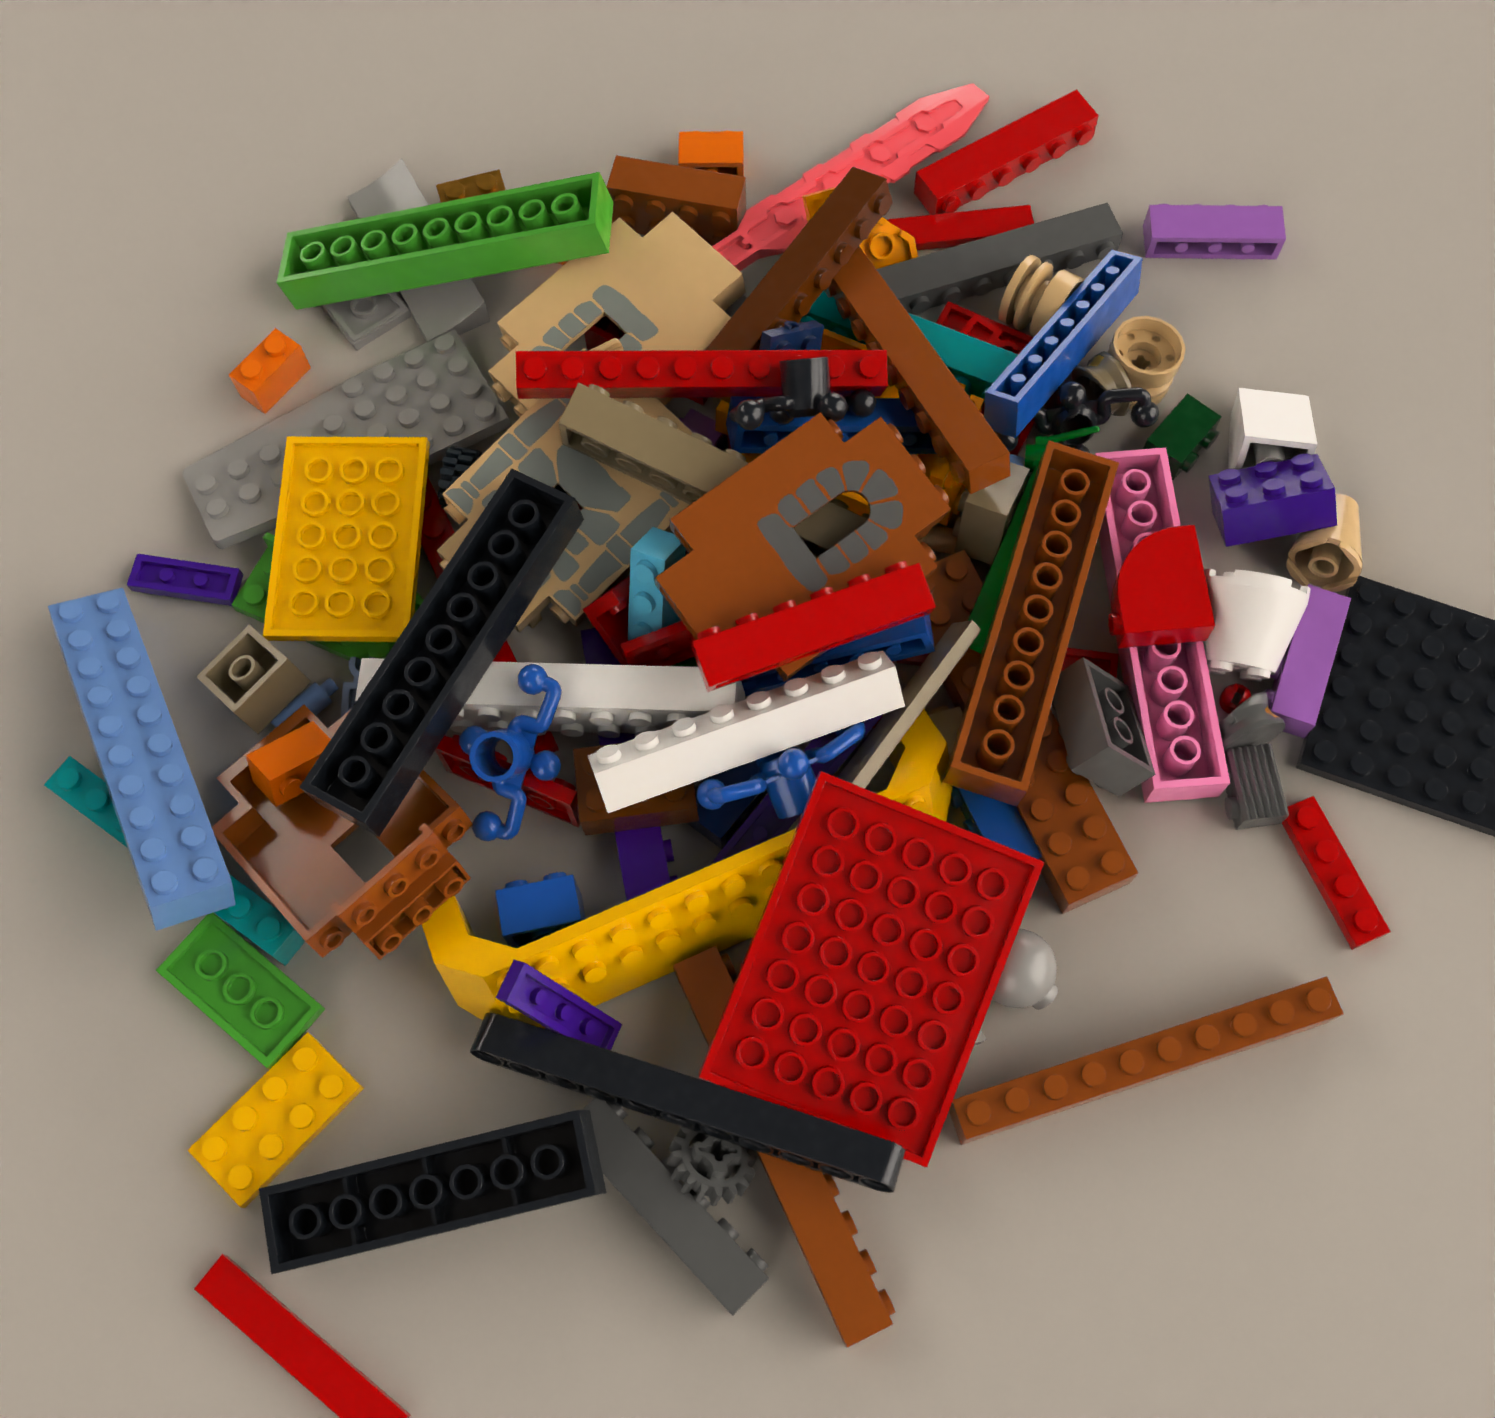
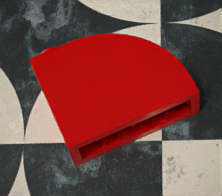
[1108,525,1215,648]

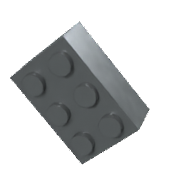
[1052,657,1156,797]

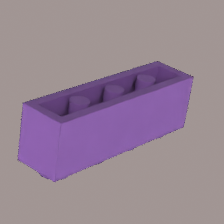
[1143,204,1286,259]
[1265,584,1351,738]

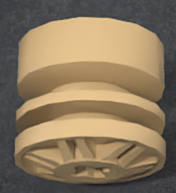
[999,255,1084,337]
[1107,316,1186,409]

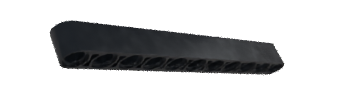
[470,1012,905,1193]

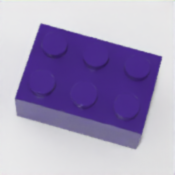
[1208,454,1337,547]

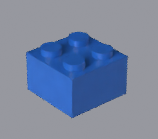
[495,872,586,948]

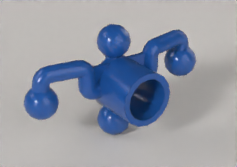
[459,664,562,842]
[697,722,866,819]

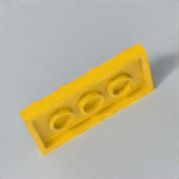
[188,1032,364,1208]

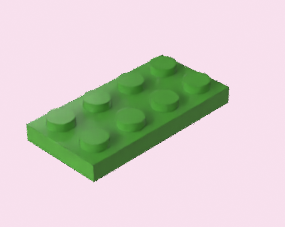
[156,913,325,1069]

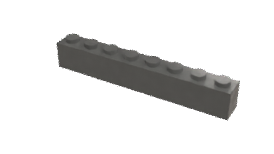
[876,202,1123,314]

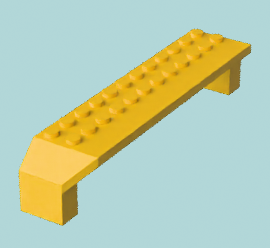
[422,709,953,1029]

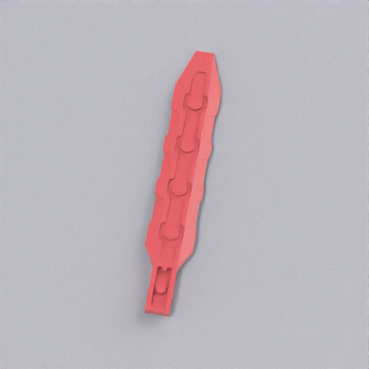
[712,83,989,271]

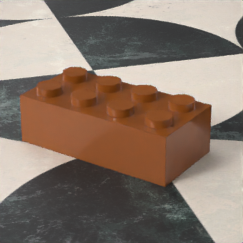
[607,155,746,246]

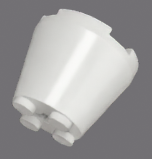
[1203,569,1311,682]

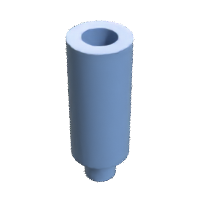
[271,678,339,728]

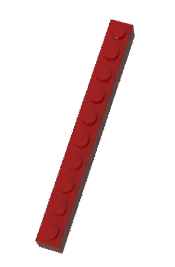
[515,350,888,399]

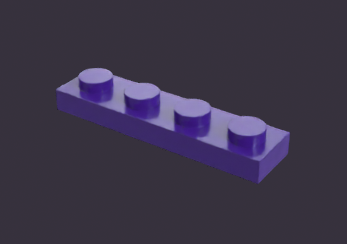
[496,960,622,1050]

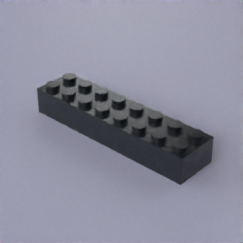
[259,1109,606,1274]

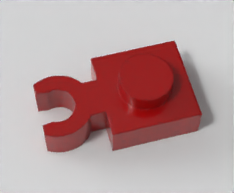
[959,313,1019,354]

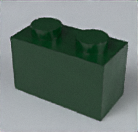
[1143,393,1222,480]

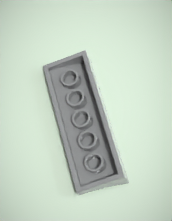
[347,158,490,342]

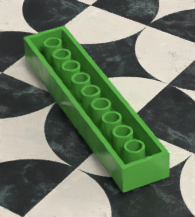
[276,172,613,310]

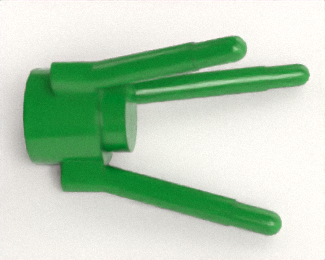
[1025,426,1100,472]

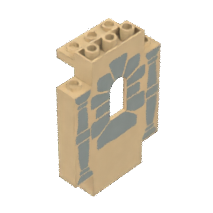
[437,398,693,633]

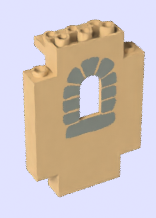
[488,212,746,418]

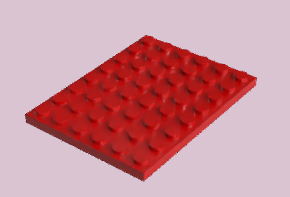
[698,771,1045,1168]

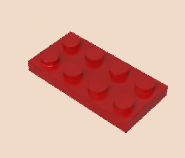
[435,735,580,828]

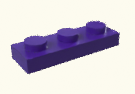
[127,554,243,606]

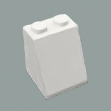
[1228,388,1317,470]

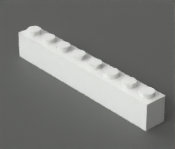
[588,650,905,813]

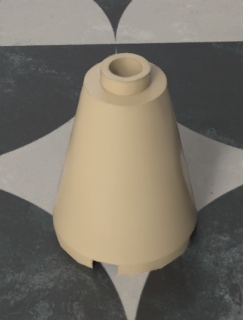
[1286,494,1362,592]

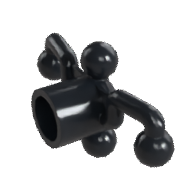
[729,357,877,430]
[994,381,1159,453]

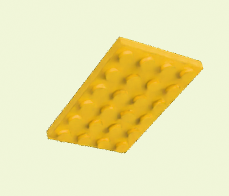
[263,436,430,642]

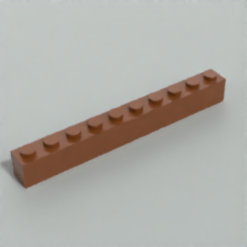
[824,246,1011,494]
[673,945,896,1348]
[949,976,1344,1145]

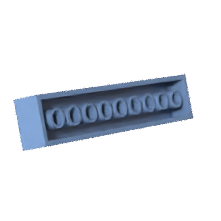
[48,587,236,931]

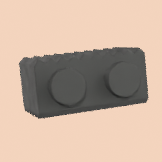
[1224,743,1289,830]

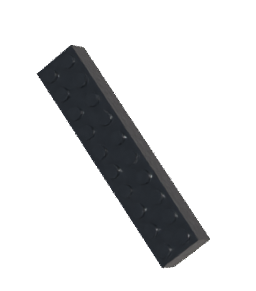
[299,469,584,837]

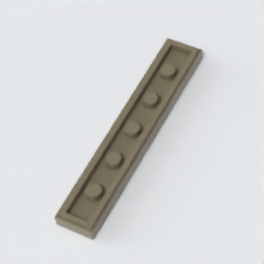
[837,620,981,789]

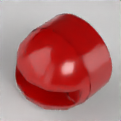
[1219,683,1252,714]

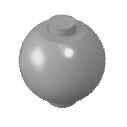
[992,929,1058,1010]

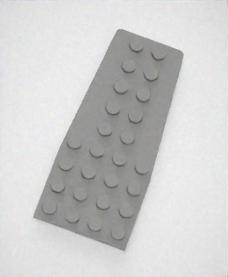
[183,329,511,549]

